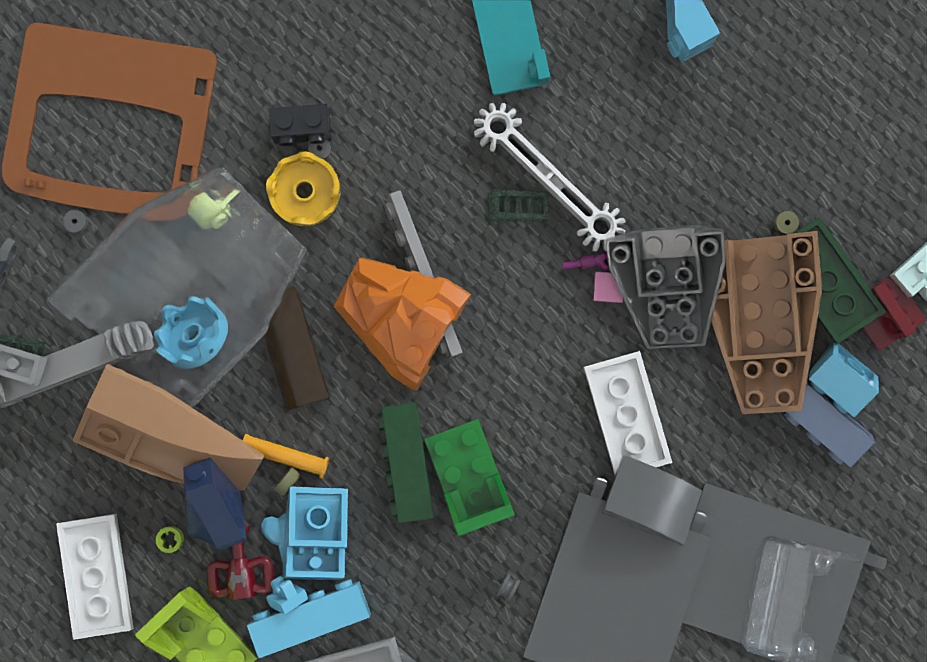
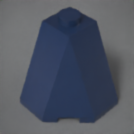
[183,458,247,550]

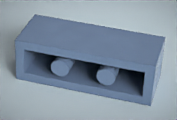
[784,379,875,468]

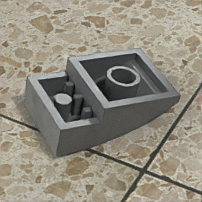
[602,455,702,546]

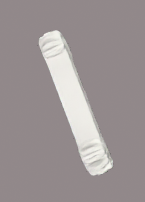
[474,103,625,251]

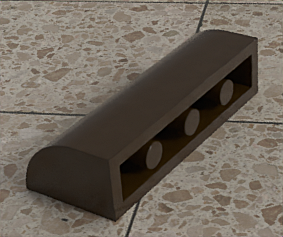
[253,286,330,411]

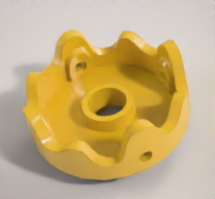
[266,152,340,226]

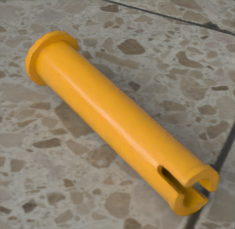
[242,434,329,479]

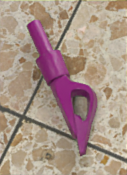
[562,253,610,271]

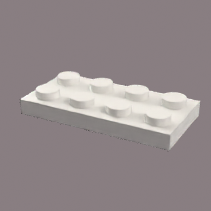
[583,351,672,475]
[56,514,134,640]

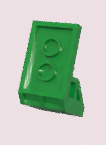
[424,419,515,536]

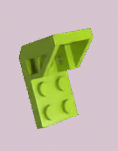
[135,586,258,662]

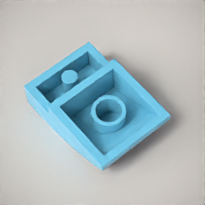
[283,487,348,580]

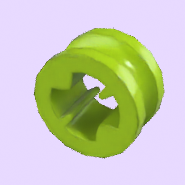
[156,526,184,553]

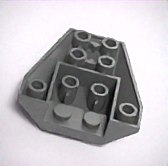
[606,225,726,349]

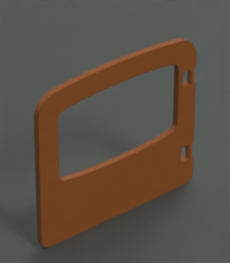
[2,23,217,218]

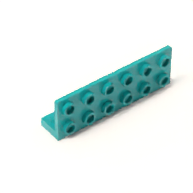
[472,0,550,96]

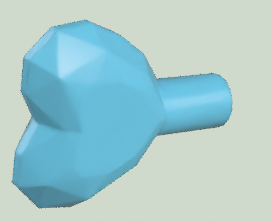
[261,513,286,562]

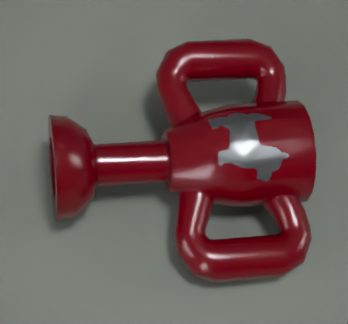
[206,525,275,599]

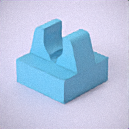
[266,576,308,614]

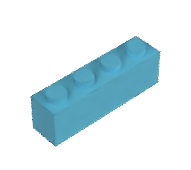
[247,579,371,658]

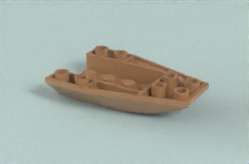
[711,231,822,414]
[73,364,264,491]

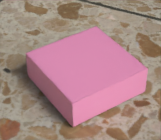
[593,272,623,303]

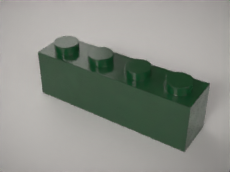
[377,402,434,523]

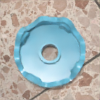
[154,296,228,369]

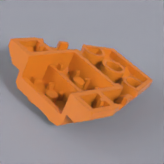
[333,257,472,391]

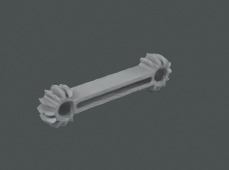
[0,321,154,408]

